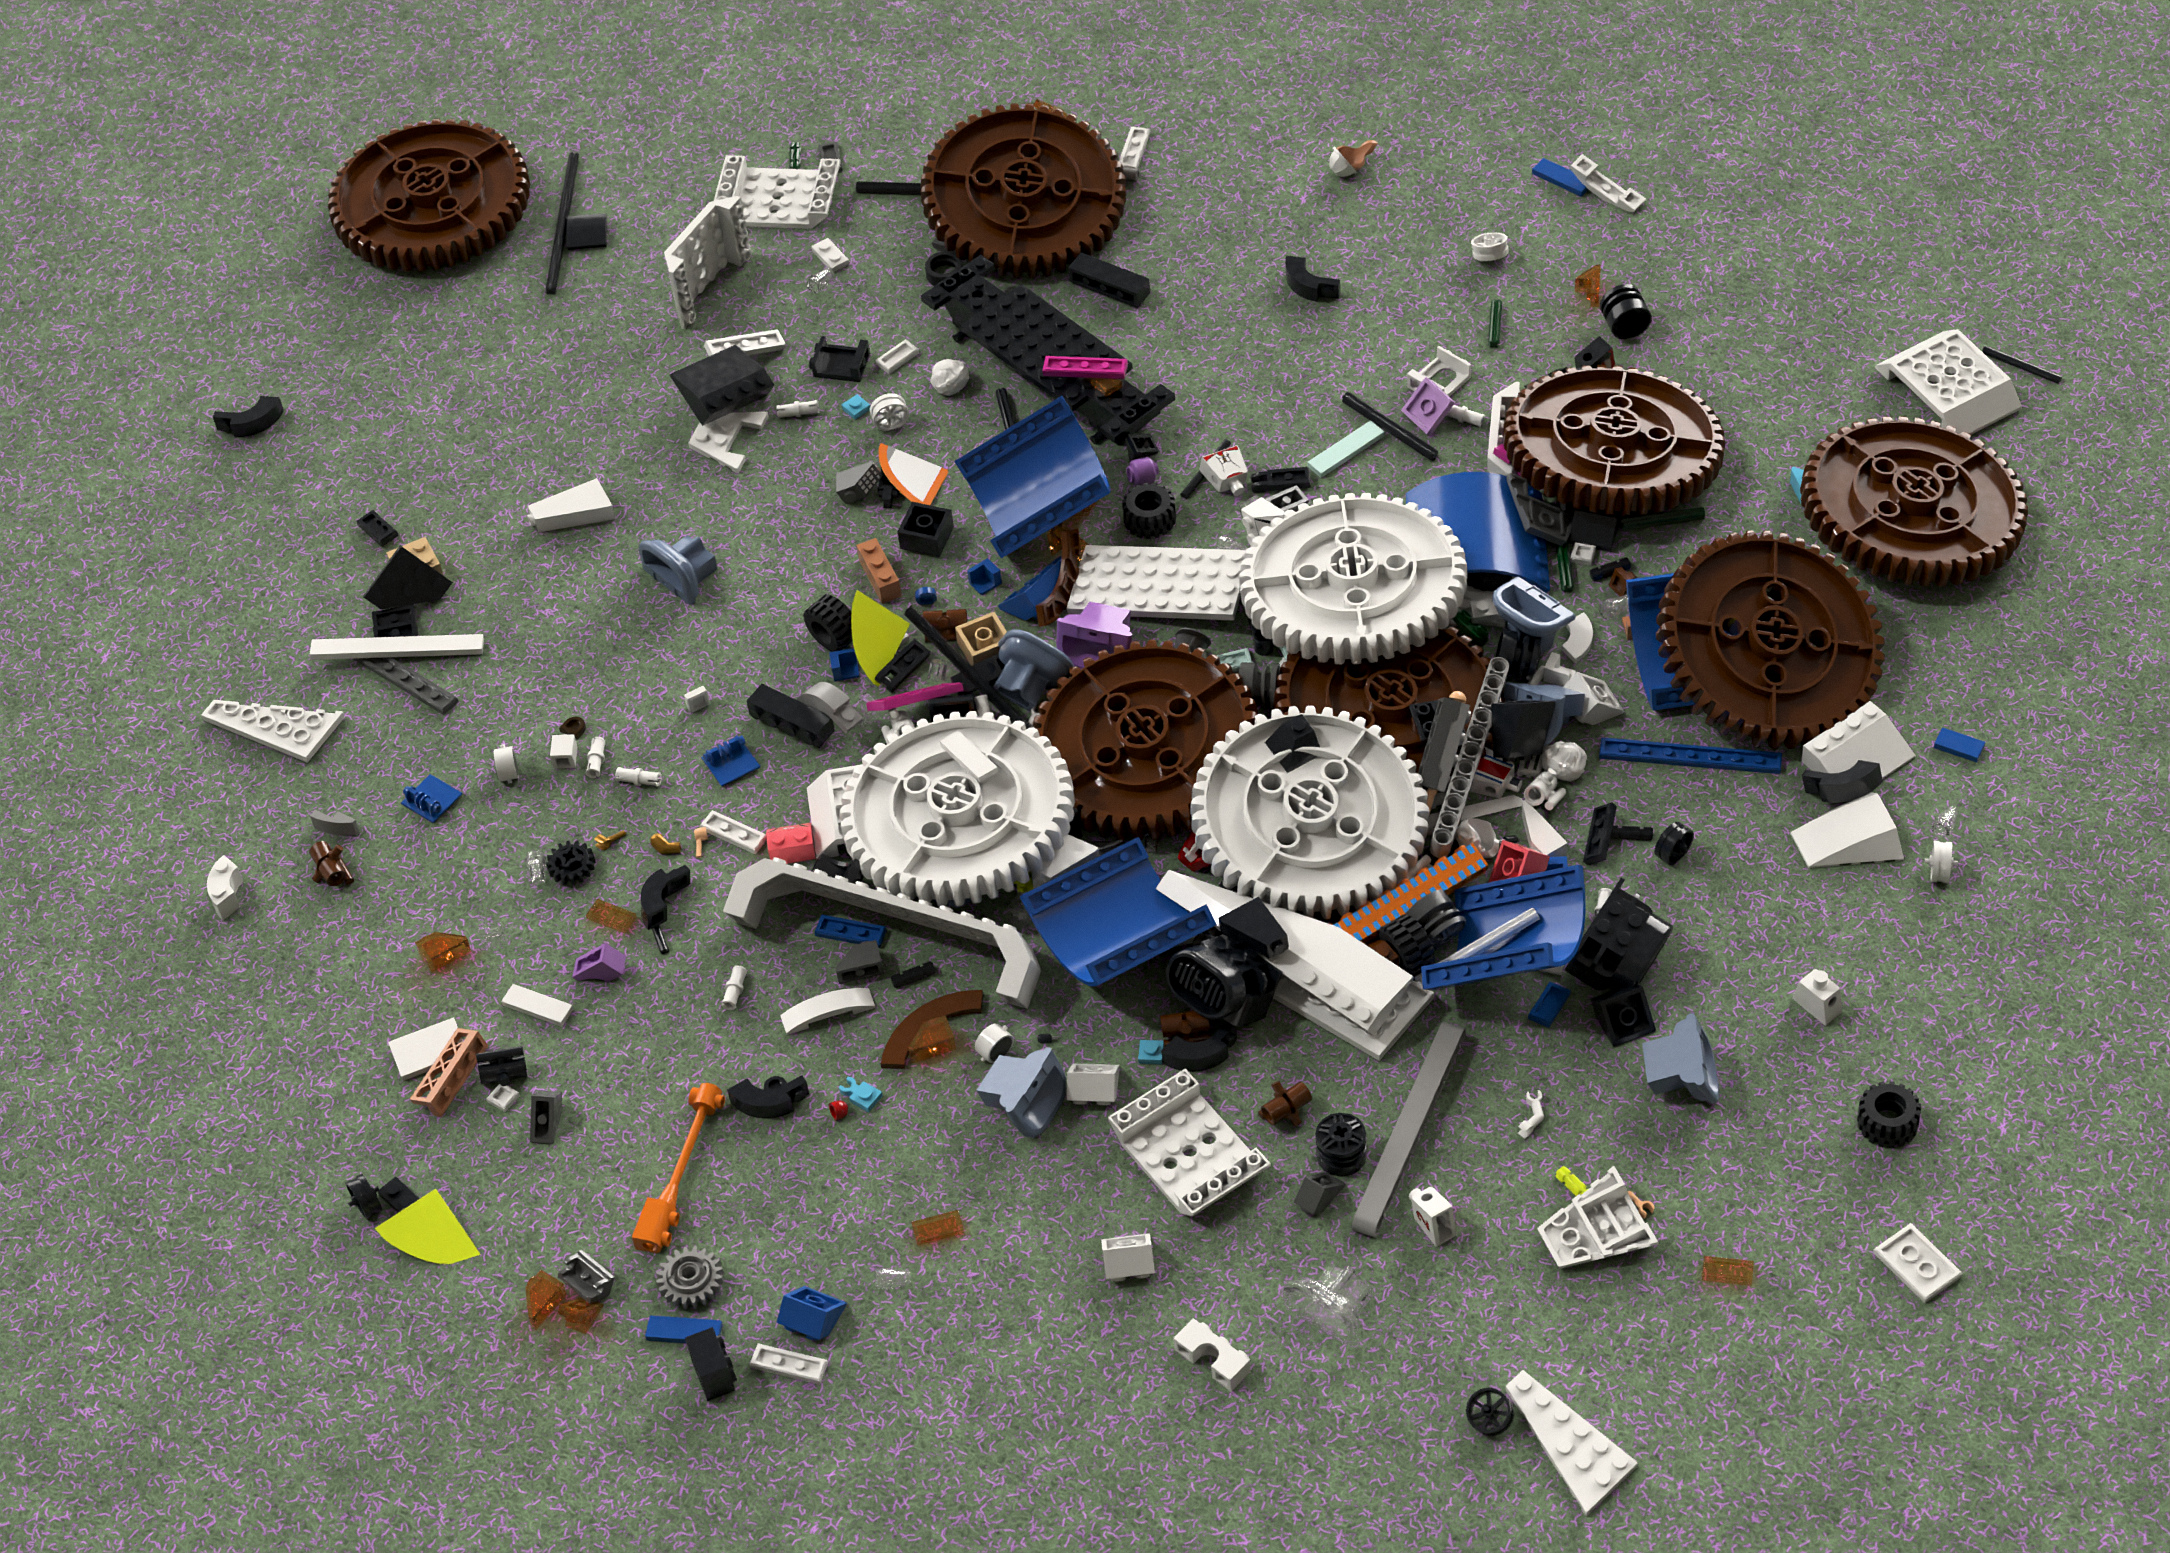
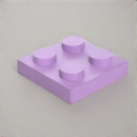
[1401,377,1456,435]

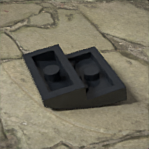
[567,213,608,250]
[372,604,418,638]

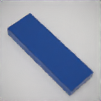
[1532,158,1589,197]
[814,914,887,948]
[645,1315,723,1344]

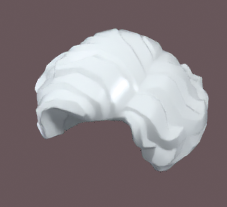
[930,359,969,396]
[1542,741,1587,782]
[1454,818,1499,858]

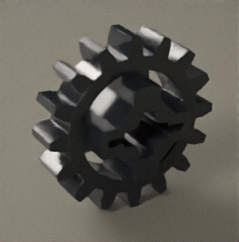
[546,840,596,885]

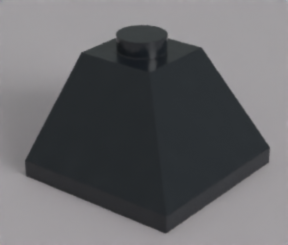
[1264,714,1320,773]

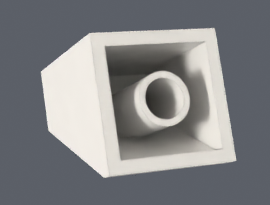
[1031,835,1099,889]

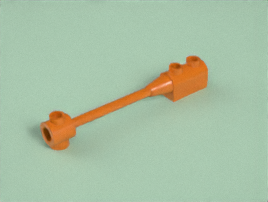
[632,1083,725,1253]

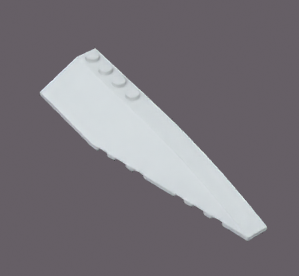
[1156,870,1414,1036]

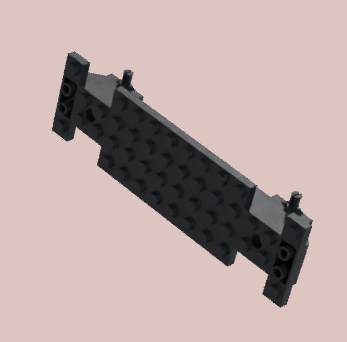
[921,255,1175,445]

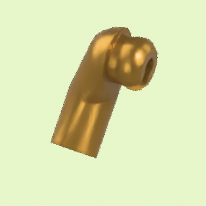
[650,833,681,854]

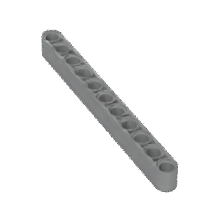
[1430,657,1509,858]
[1352,1022,1466,1238]

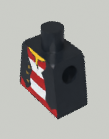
[1574,336,1615,370]

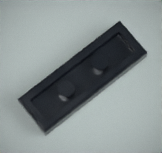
[1583,802,1617,865]

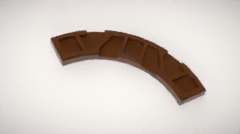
[1035,528,1081,627]
[880,990,984,1069]

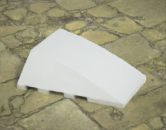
[1791,792,1904,868]
[1537,1166,1659,1269]

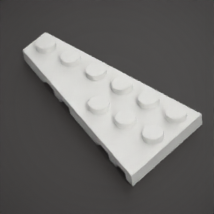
[201,700,345,763]
[1506,1370,1638,1517]

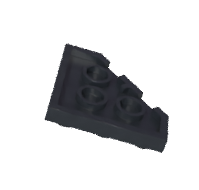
[363,545,453,610]

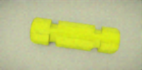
[1556,1166,1588,1196]

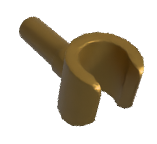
[595,830,626,851]

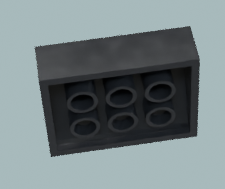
[670,344,774,426]

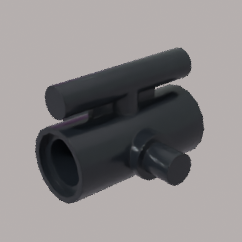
[476,1046,528,1086]

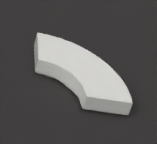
[1562,612,1593,663]

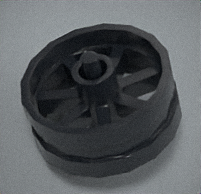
[1654,822,1694,865]
[345,1174,382,1219]
[1466,1387,1514,1436]

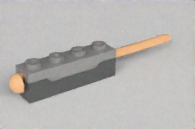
[1418,691,1471,819]

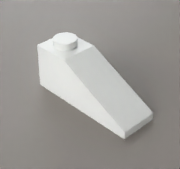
[1522,800,1567,857]

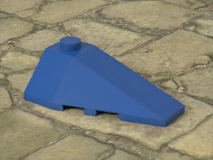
[998,555,1062,620]

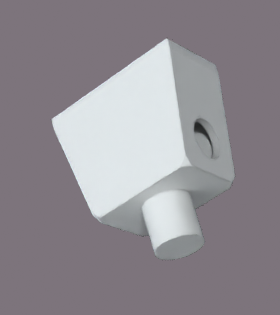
[1793,969,1842,1026]

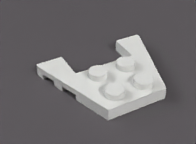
[688,411,769,473]

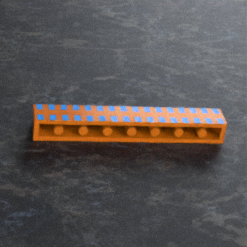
[1329,843,1488,944]

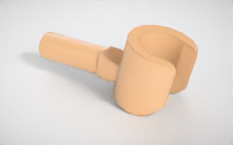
[694,827,708,858]
[1627,1191,1654,1218]

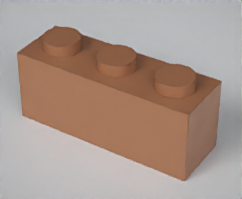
[856,538,902,604]

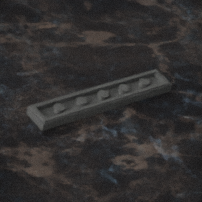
[352,657,458,715]

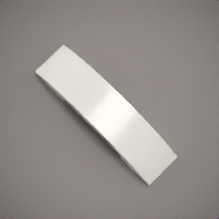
[1570,154,1646,212]
[780,988,875,1035]

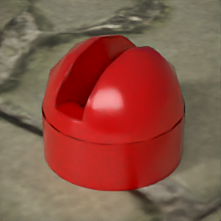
[829,1100,848,1121]

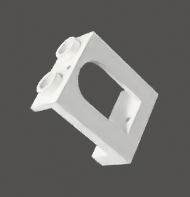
[1407,346,1471,397]

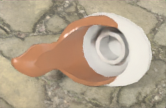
[1329,140,1378,177]

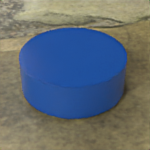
[915,587,937,605]

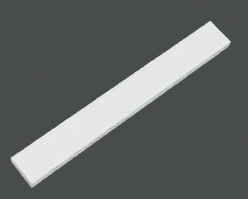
[310,634,484,660]

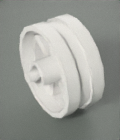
[1471,233,1509,261]
[870,394,909,431]
[1924,841,1958,883]

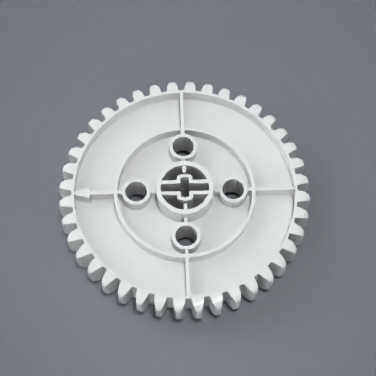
[1239,493,1467,664]
[1190,706,1429,919]
[840,711,1075,907]

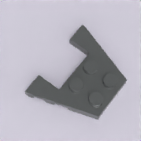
[1506,473,1575,546]

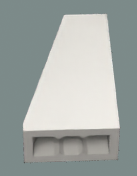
[527,478,615,532]

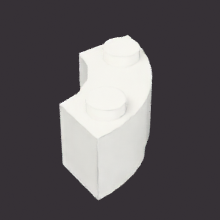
[207,855,244,920]

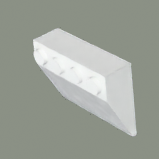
[1802,701,1916,779]

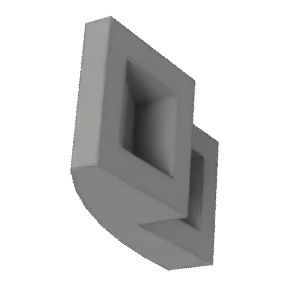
[310,810,360,836]

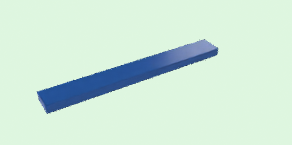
[1599,737,1782,774]

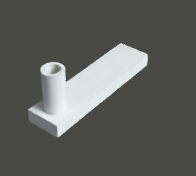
[704,329,786,356]

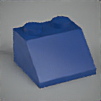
[776,1286,847,1341]

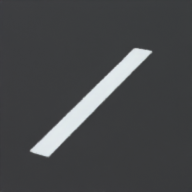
[1428,795,1523,828]

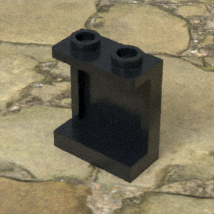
[809,336,870,382]

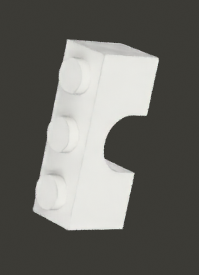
[1174,1318,1251,1392]

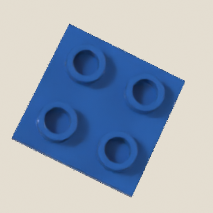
[701,735,760,786]
[401,774,462,823]

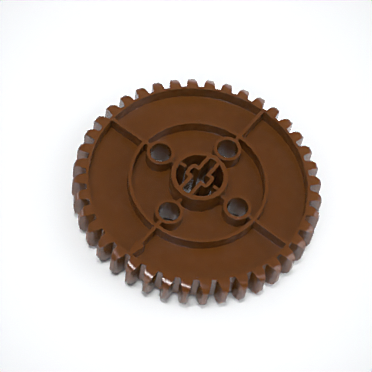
[921,103,1126,278]
[328,119,530,272]
[1503,365,1726,516]
[1800,416,2028,587]
[1656,530,1885,749]
[1274,627,1505,791]
[1033,640,1258,840]

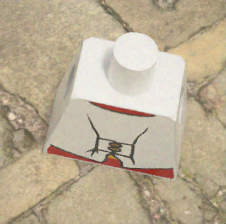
[1200,445,1248,496]

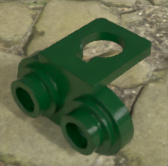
[1452,610,1489,645]

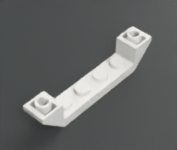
[1487,382,1520,476]

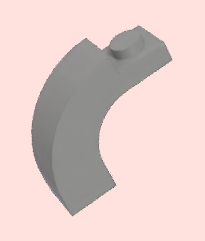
[797,682,863,734]

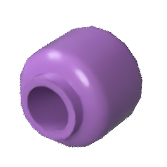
[1126,457,1159,486]

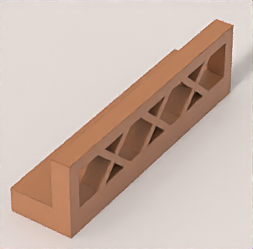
[410,1028,488,1117]

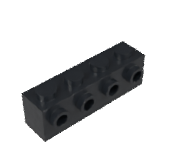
[1068,252,1150,308]
[746,684,835,748]

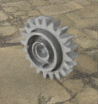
[656,1246,724,1310]

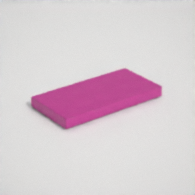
[866,682,964,711]

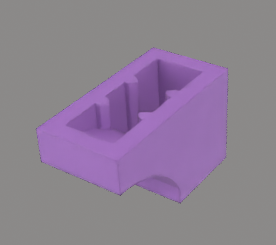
[572,943,626,982]

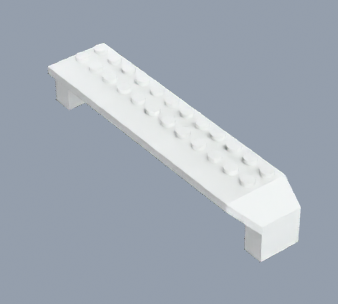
[723,857,1041,1009]

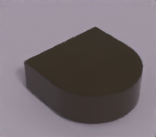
[559,716,586,740]

